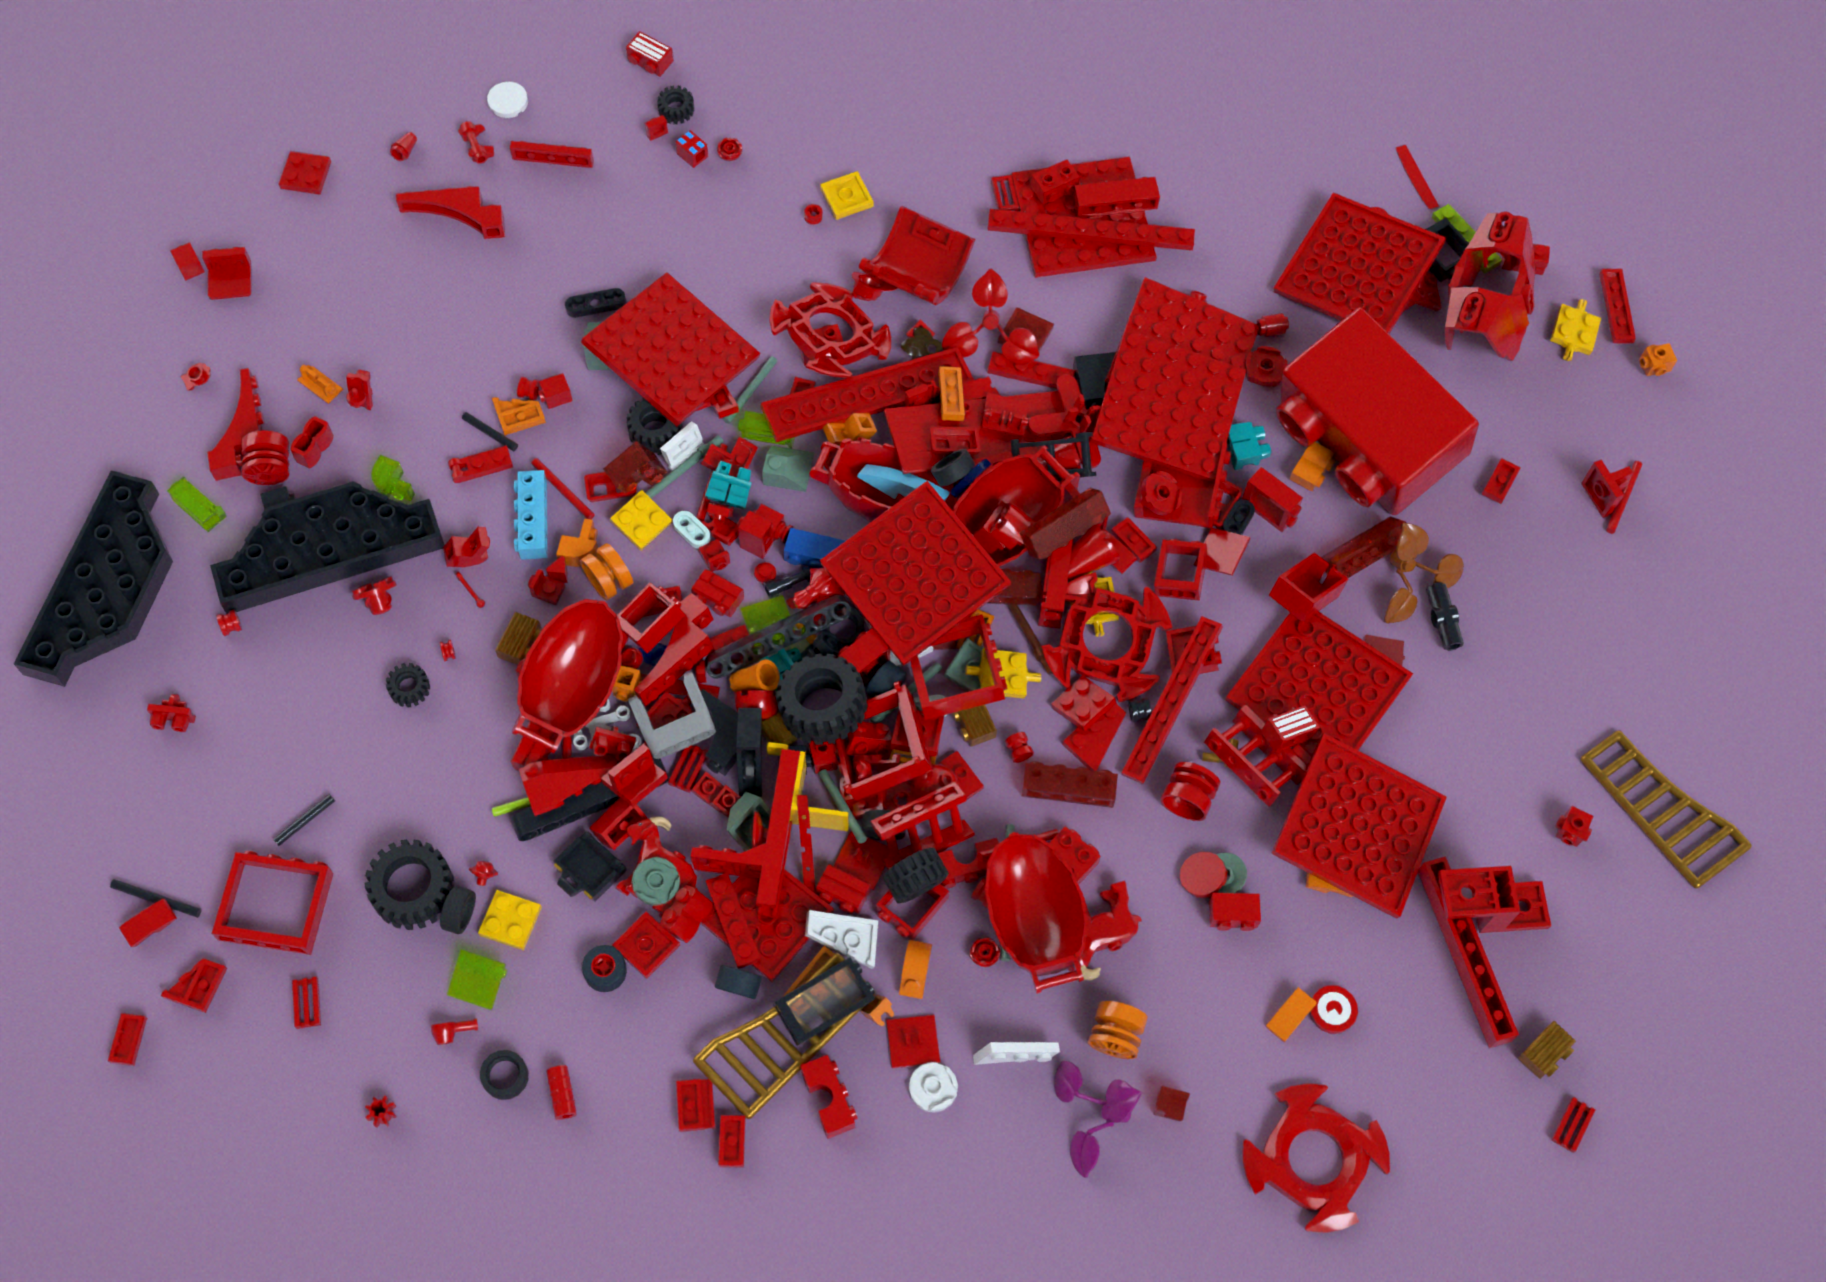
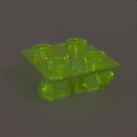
[741,595,796,647]
[447,949,508,1010]

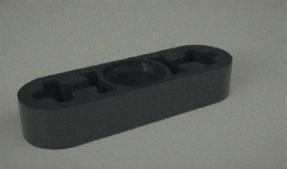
[565,288,626,318]

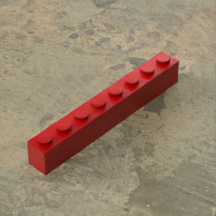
[1418,856,1519,1049]

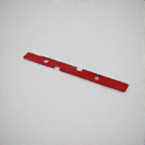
[797,795,816,894]

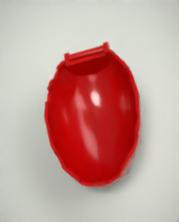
[809,438,957,522]
[953,445,1076,566]
[511,599,623,754]
[985,832,1088,994]

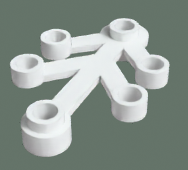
[573,699,642,756]

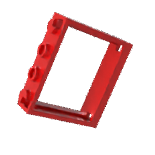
[910,614,1008,720]
[211,851,334,955]

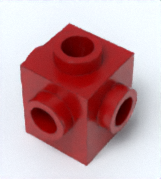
[1555,806,1594,847]

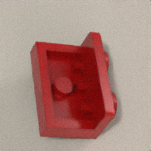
[846,721,893,760]

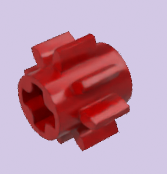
[365,1095,397,1128]

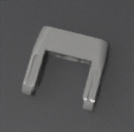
[628,671,716,759]

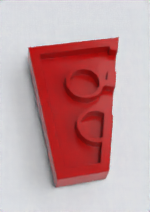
[1062,703,1126,775]

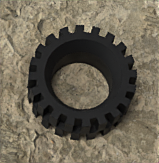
[364,839,455,930]

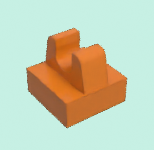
[861,994,894,1026]

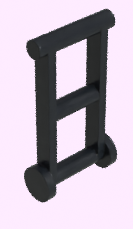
[1010,432,1097,478]

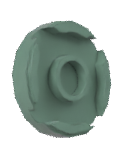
[631,857,680,906]

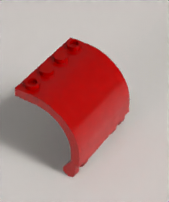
[859,206,976,305]

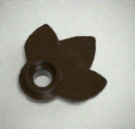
[900,327,943,360]

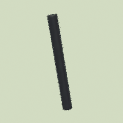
[110,879,201,918]

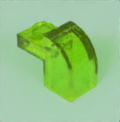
[371,455,415,501]

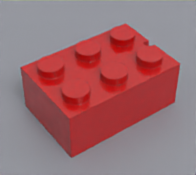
[1269,552,1349,622]

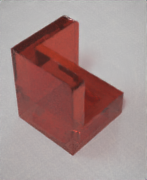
[1153,1086,1190,1122]

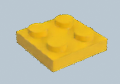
[820,171,874,220]
[610,490,673,551]
[478,890,542,951]

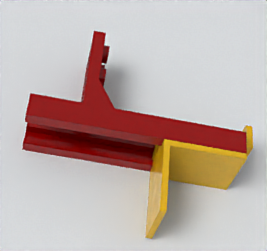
[691,742,849,919]

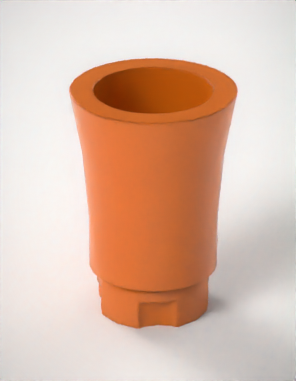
[729,659,780,694]

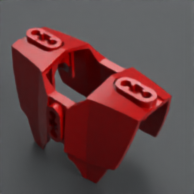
[1445,211,1535,361]

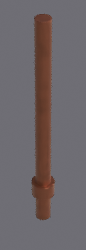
[1001,588,1052,674]

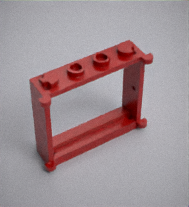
[834,681,933,801]

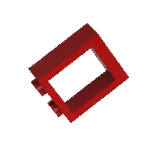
[1242,467,1303,532]
[1154,539,1208,601]
[617,582,685,654]
[876,884,949,940]

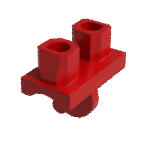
[346,369,373,410]
[147,694,196,732]
[589,726,636,761]

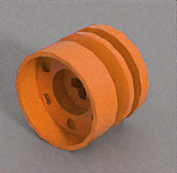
[1088,1001,1148,1059]

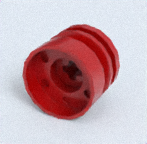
[241,430,290,486]
[1161,762,1221,821]

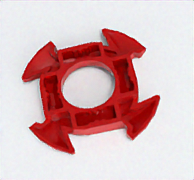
[769,282,892,378]
[1041,572,1173,703]
[1243,1083,1390,1233]

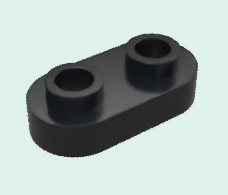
[1222,500,1255,535]

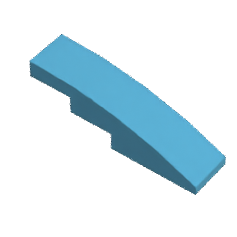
[857,464,950,501]

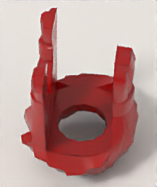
[786,568,845,621]

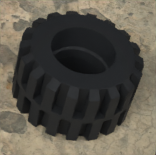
[626,398,682,455]
[882,848,949,903]

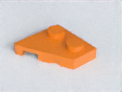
[492,397,546,435]

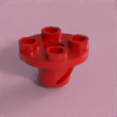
[352,576,397,615]

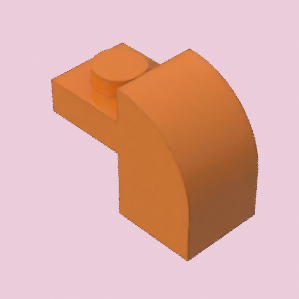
[823,413,877,446]
[556,519,598,567]
[899,940,932,999]

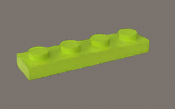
[1431,204,1502,274]

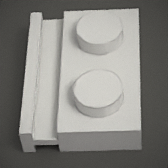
[660,421,705,471]

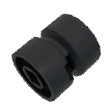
[801,631,844,659]

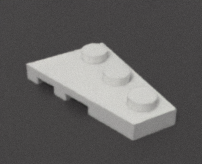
[805,910,878,969]
[973,1042,1060,1065]

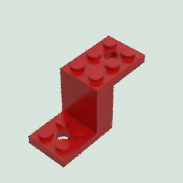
[1438,866,1551,933]

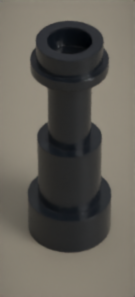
[764,566,811,599]

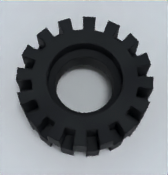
[657,85,694,125]
[386,663,430,707]

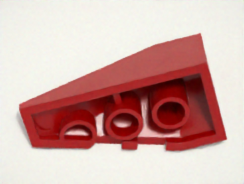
[519,754,617,816]

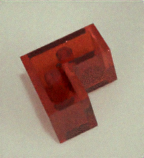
[603,441,667,494]

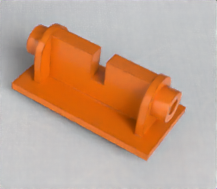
[297,364,343,404]

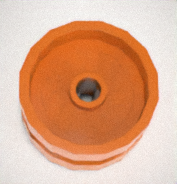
[580,543,634,601]

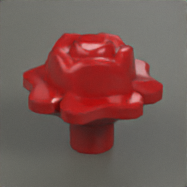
[469,861,498,886]

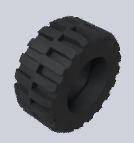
[776,654,868,745]

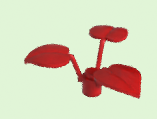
[942,268,1040,363]

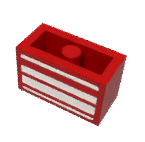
[626,31,674,77]
[1261,705,1320,753]

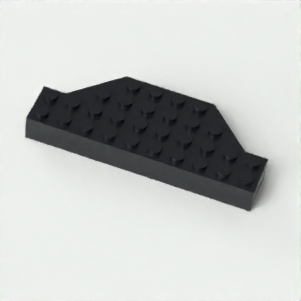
[14,470,173,687]
[210,481,445,614]

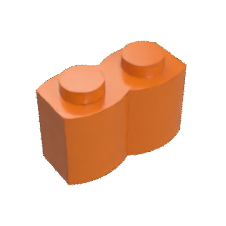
[1289,442,1336,492]

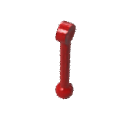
[455,571,485,608]

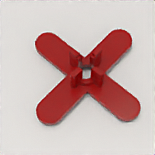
[1027,374,1101,468]

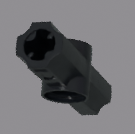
[1426,582,1464,651]

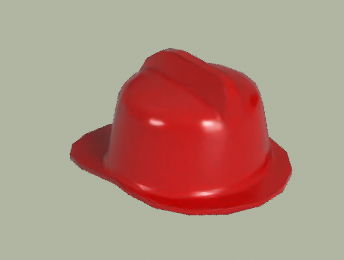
[852,272,898,301]

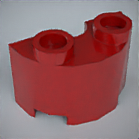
[990,502,1035,550]

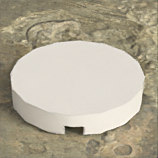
[487,82,528,118]
[909,1062,958,1113]

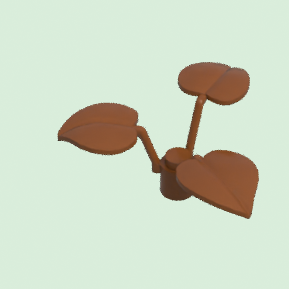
[1384,523,1464,624]

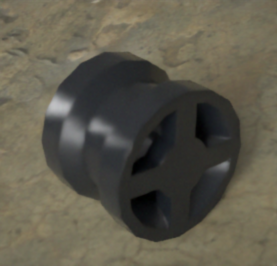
[1128,698,1151,723]

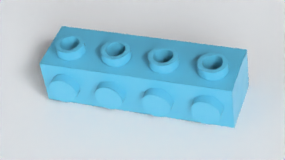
[514,470,548,560]

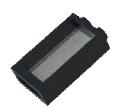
[772,957,875,1046]

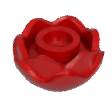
[717,138,742,161]
[854,759,872,782]
[970,938,1000,967]

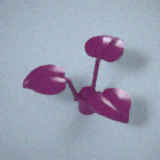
[1054,1060,1142,1178]

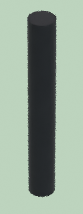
[462,412,518,451]
[273,794,335,846]

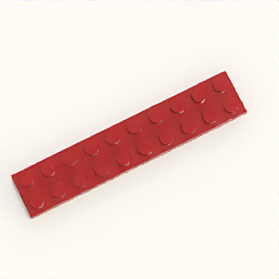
[760,347,974,442]

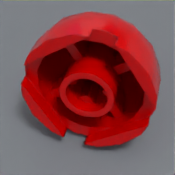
[735,690,779,722]
[912,764,959,799]

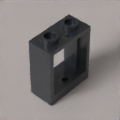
[1426,217,1469,282]

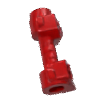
[458,121,495,164]

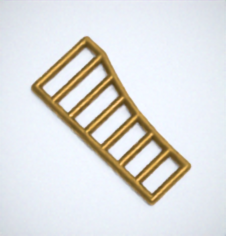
[1581,730,1752,889]
[693,953,875,1119]

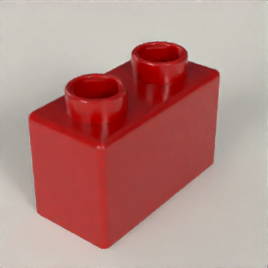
[1276,307,1479,515]

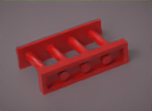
[1204,705,1308,807]
[871,782,975,869]

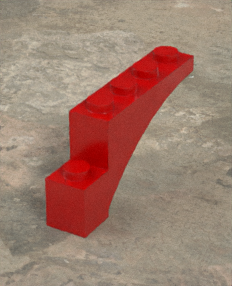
[396,186,505,239]
[207,368,264,481]
[634,593,714,706]

